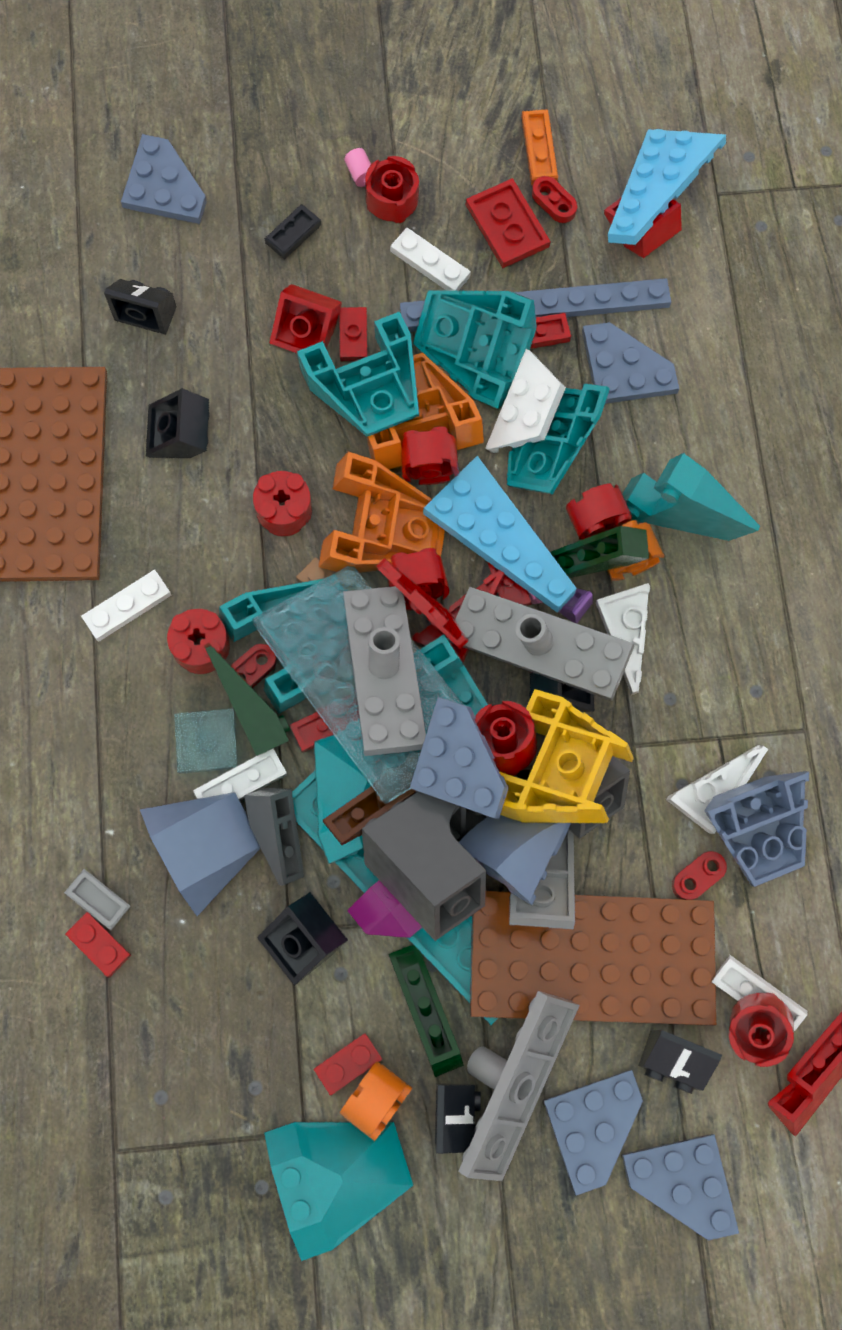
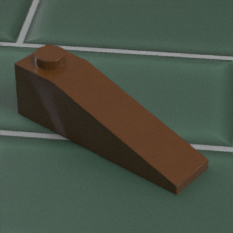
[323,752,421,845]

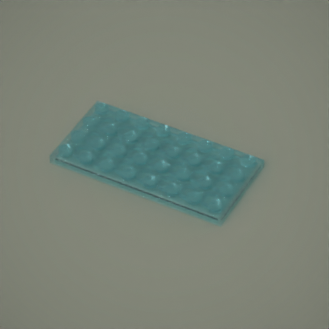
[252,566,463,804]

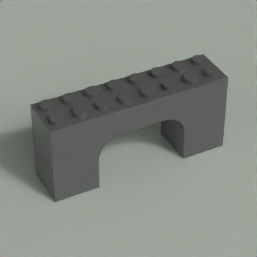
[362,733,630,941]

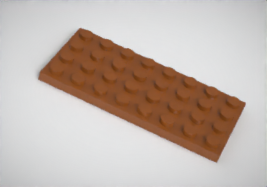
[0,367,107,582]
[470,891,717,1026]

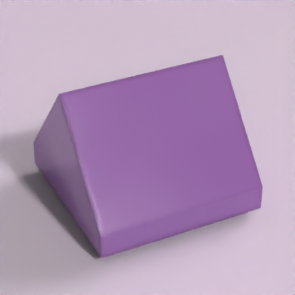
[559,589,593,624]

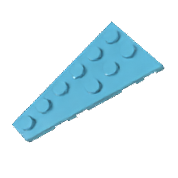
[608,129,726,245]
[423,456,577,613]

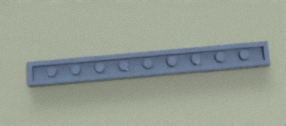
[400,278,671,332]

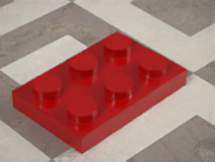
[465,178,551,268]

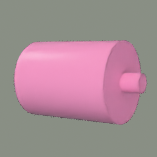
[344,148,371,187]

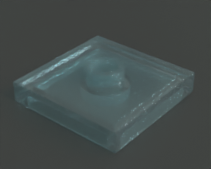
[174,709,238,774]

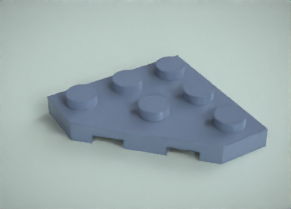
[121,134,207,224]
[582,322,679,404]
[410,697,509,819]
[543,1070,643,1196]
[621,1134,739,1241]

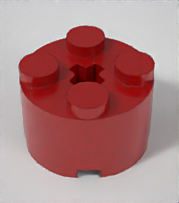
[365,156,419,223]
[401,427,459,485]
[253,471,312,536]
[566,483,632,540]
[387,548,450,611]
[167,609,230,674]
[474,701,537,776]
[729,993,794,1067]

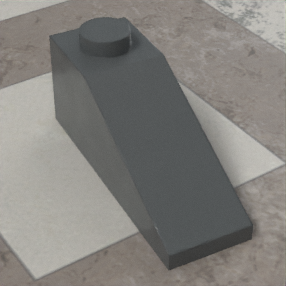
[244,788,304,886]

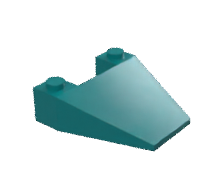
[297,311,419,437]
[622,453,760,541]
[219,577,350,714]

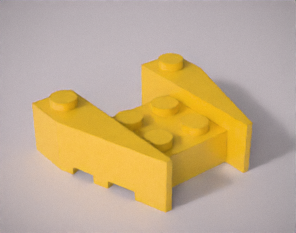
[499,689,634,823]

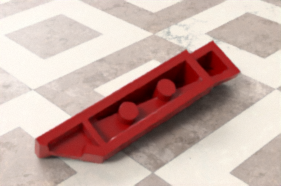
[768,1012,842,1136]

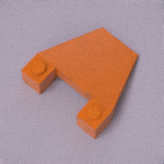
[367,352,484,469]
[318,452,445,575]

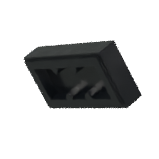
[264,204,321,260]

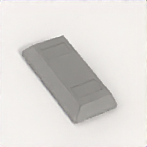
[64,869,131,930]

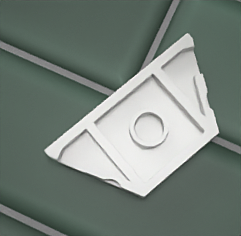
[485,349,566,453]

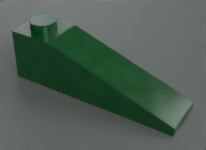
[550,526,649,578]
[204,643,291,756]
[389,945,464,1077]

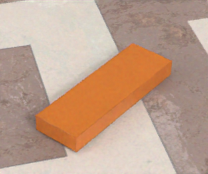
[521,109,558,185]

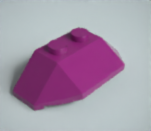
[347,881,422,938]

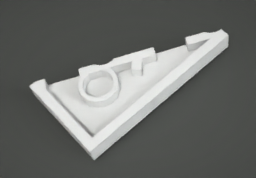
[596,583,650,695]
[666,745,768,834]

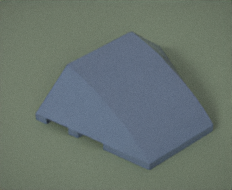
[704,771,809,887]
[140,792,260,916]
[459,815,571,905]

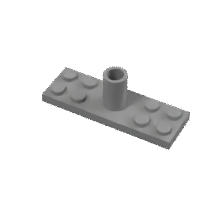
[343,586,426,756]
[447,587,634,701]
[509,829,575,929]
[458,991,580,1181]

